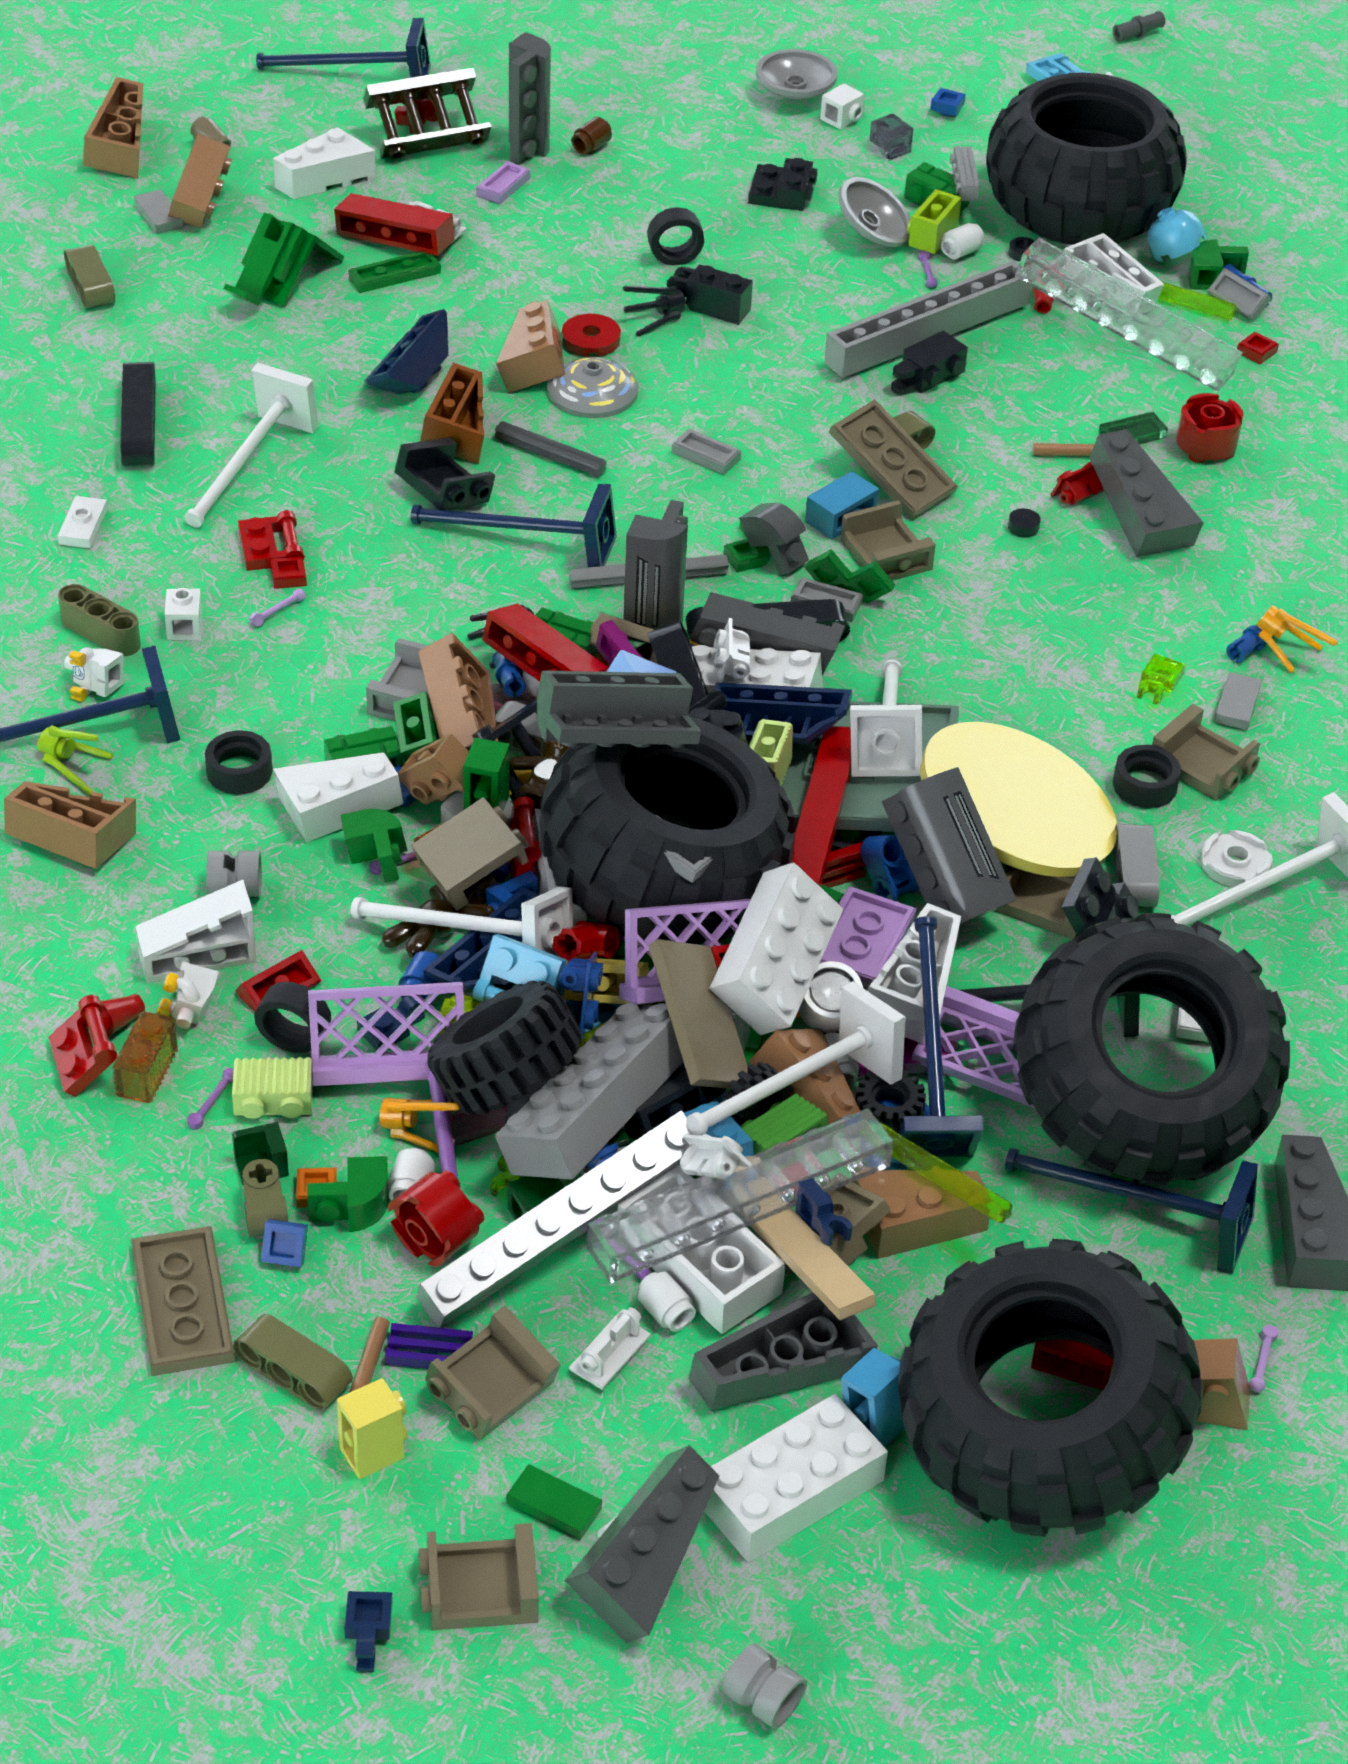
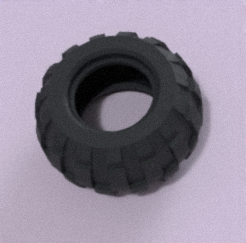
[986,73,1187,245]
[539,717,795,945]
[1014,913,1290,1185]
[898,1239,1202,1537]

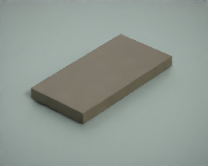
[829,399,958,520]
[649,939,748,1089]
[131,1226,235,1376]

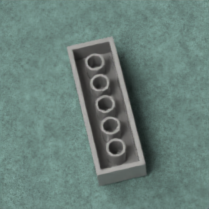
[495,1002,684,1180]

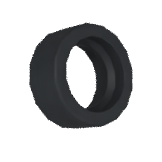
[647,207,705,265]
[204,730,273,794]
[1112,745,1181,808]
[254,982,331,1053]

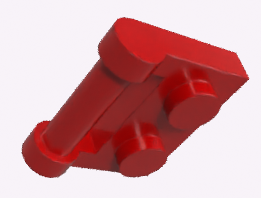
[238,510,305,571]
[509,797,541,878]
[48,995,117,1097]

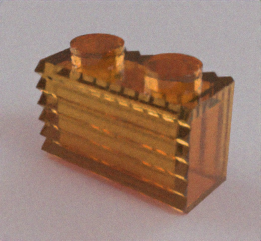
[112,1011,178,1103]

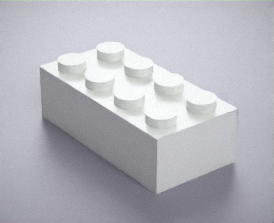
[692,645,823,693]
[709,862,843,1035]
[617,1165,786,1335]
[704,1393,888,1563]

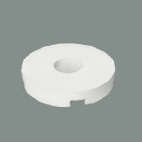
[1200,830,1273,887]

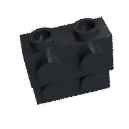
[748,158,818,211]
[1061,857,1140,936]

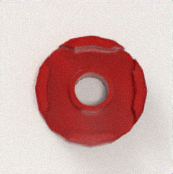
[561,313,621,357]

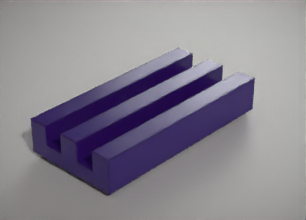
[385,1323,473,1369]

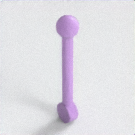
[249,589,305,626]
[1249,1325,1279,1393]

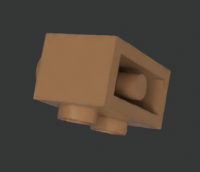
[398,733,469,805]

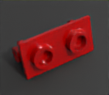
[1051,461,1105,505]

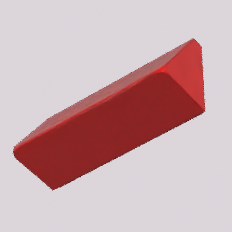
[235,950,322,1012]

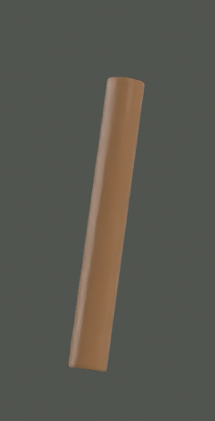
[1032,443,1094,456]
[349,1317,390,1393]

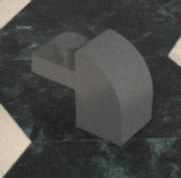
[739,503,809,575]

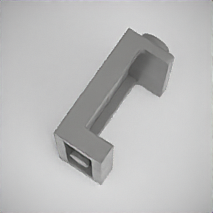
[366,638,429,721]

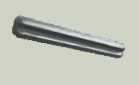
[495,421,607,477]

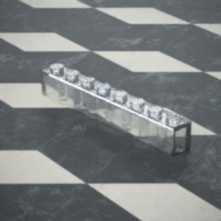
[1015,237,1243,392]
[587,1108,893,1284]

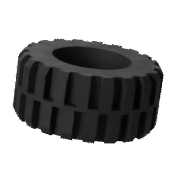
[427,981,581,1116]

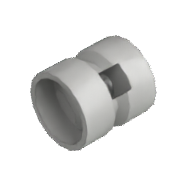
[207,851,262,897]
[722,1643,807,1729]

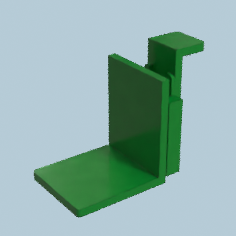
[223,212,344,307]

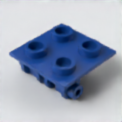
[559,952,603,1039]

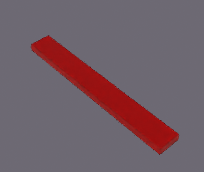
[792,726,852,887]

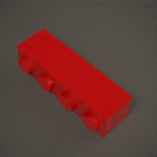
[334,193,455,256]
[482,603,609,682]

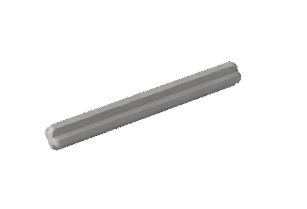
[569,554,729,588]

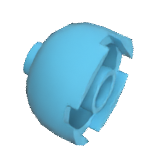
[1147,207,1207,262]

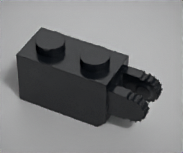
[666,264,753,325]
[891,330,968,395]
[624,1067,726,1139]

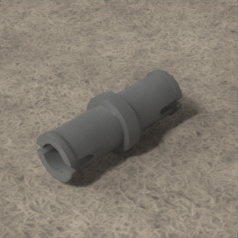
[1112,11,1165,42]

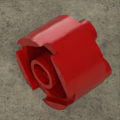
[1176,393,1244,463]
[388,1170,484,1266]

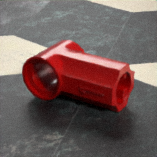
[553,920,620,962]

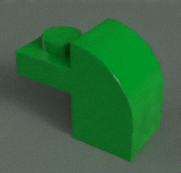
[1188,239,1249,290]
[340,809,408,883]
[307,1156,388,1232]

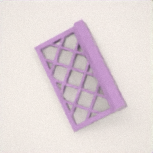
[619,899,751,1004]
[308,982,464,1086]
[912,986,1035,1108]

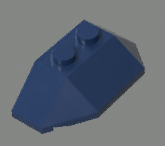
[364,309,449,394]
[713,682,852,744]
[423,887,540,993]

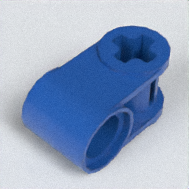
[860,835,919,901]

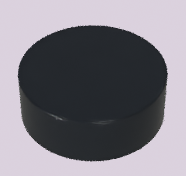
[1008,237,1038,262]
[1008,508,1041,537]

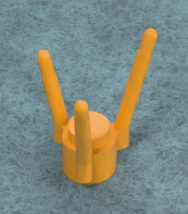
[1256,605,1338,673]
[379,1097,460,1153]

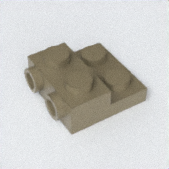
[819,1175,891,1266]

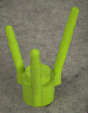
[38,725,113,796]

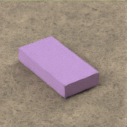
[476,161,530,204]

